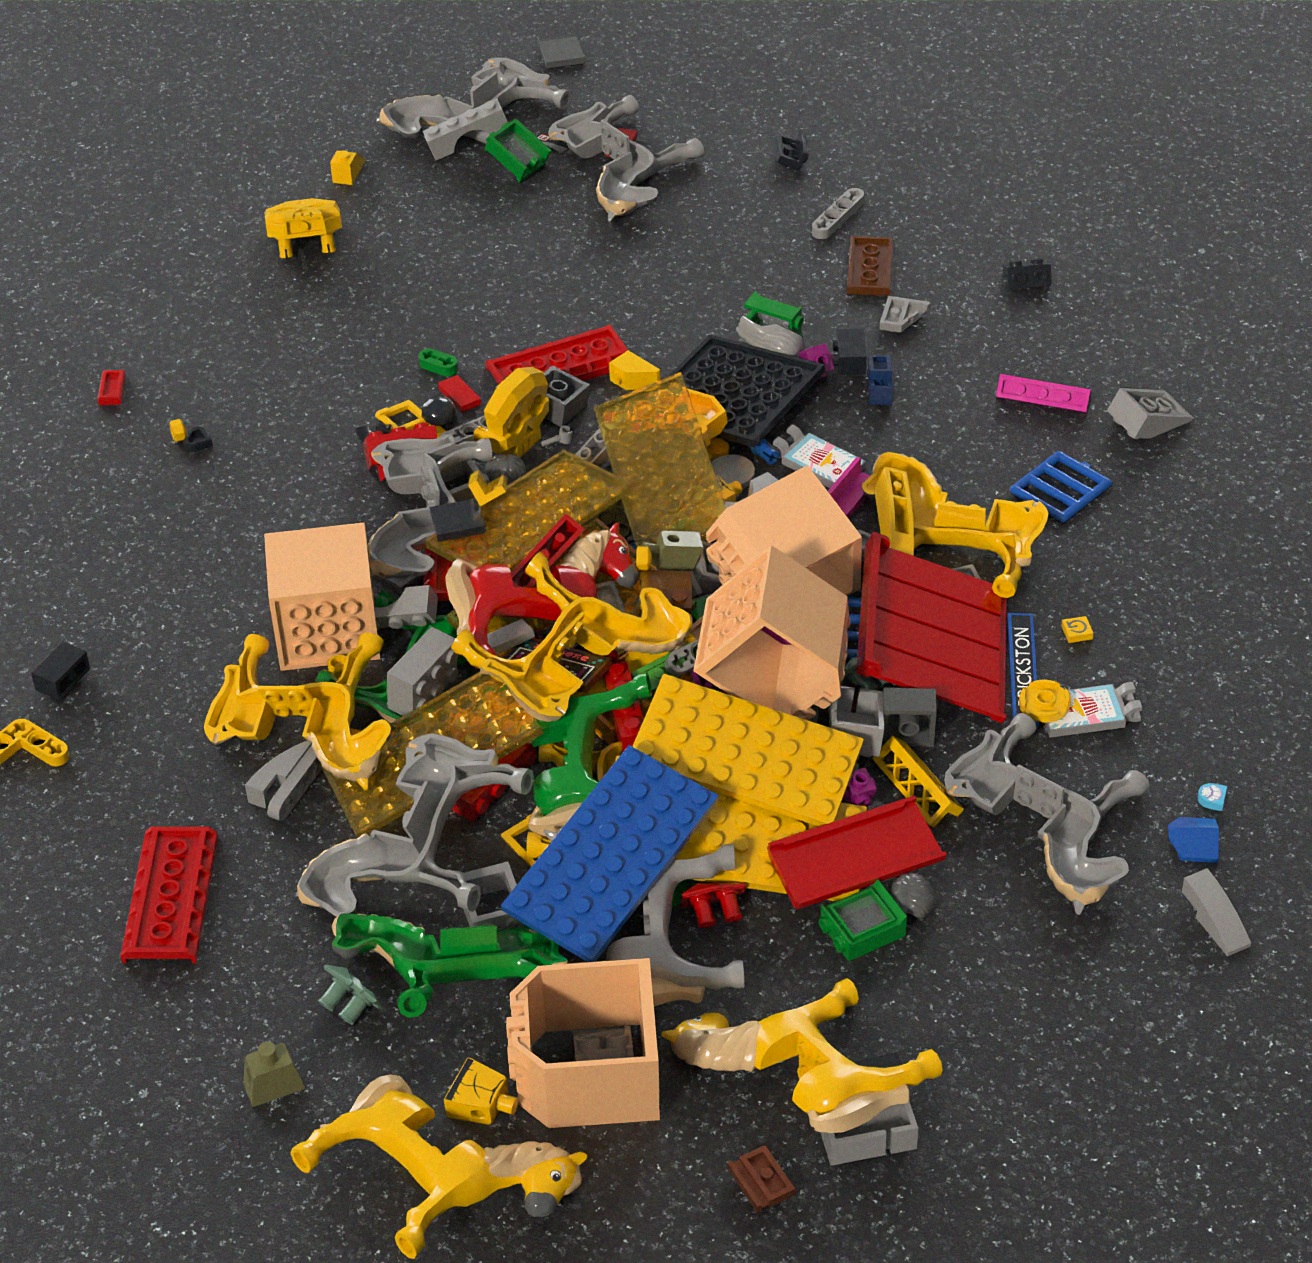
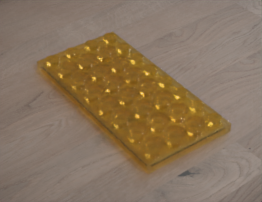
[594,372,727,547]
[425,449,632,572]
[320,672,543,838]

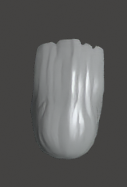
[736,316,804,358]

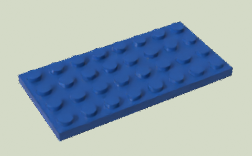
[501,745,719,962]

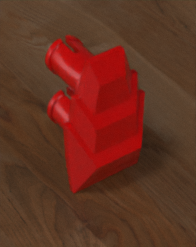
[680,882,746,928]

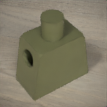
[642,531,703,572]
[243,1042,305,1107]

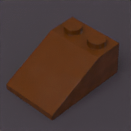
[640,570,692,617]

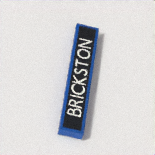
[1007,613,1039,728]

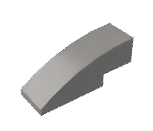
[245,740,312,809]
[1182,868,1251,956]

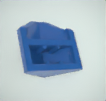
[1168,817,1219,863]

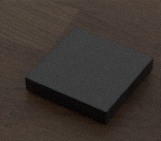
[429,498,486,542]

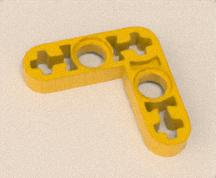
[0,719,70,766]

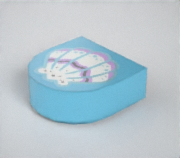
[1198,783,1227,811]

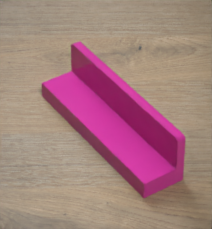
[996,374,1092,413]
[828,457,871,519]

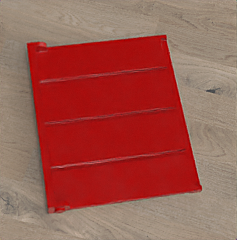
[856,532,1006,723]

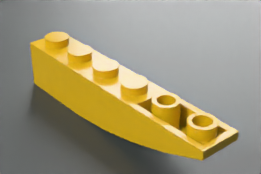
[874,466,914,556]

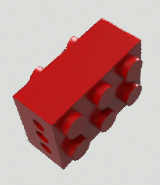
[363,422,437,482]

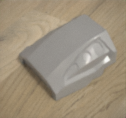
[573,1025,634,1061]

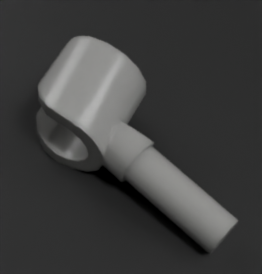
[541,426,573,447]

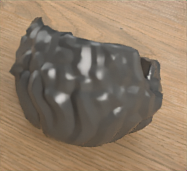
[483,454,526,484]
[888,873,937,921]

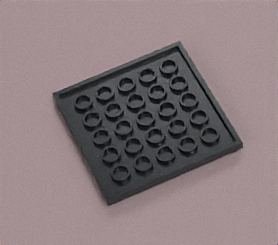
[643,335,825,448]

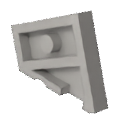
[880,296,930,332]

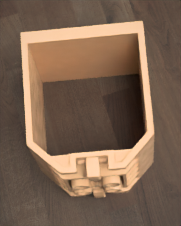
[706,465,862,596]
[264,523,380,671]
[694,545,850,721]
[506,958,660,1128]

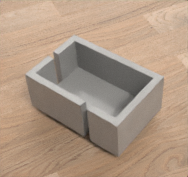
[387,627,458,721]
[827,686,884,757]
[820,1102,918,1166]

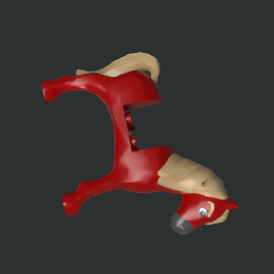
[445,523,639,669]

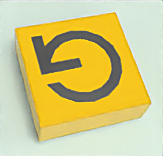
[1061,616,1093,643]

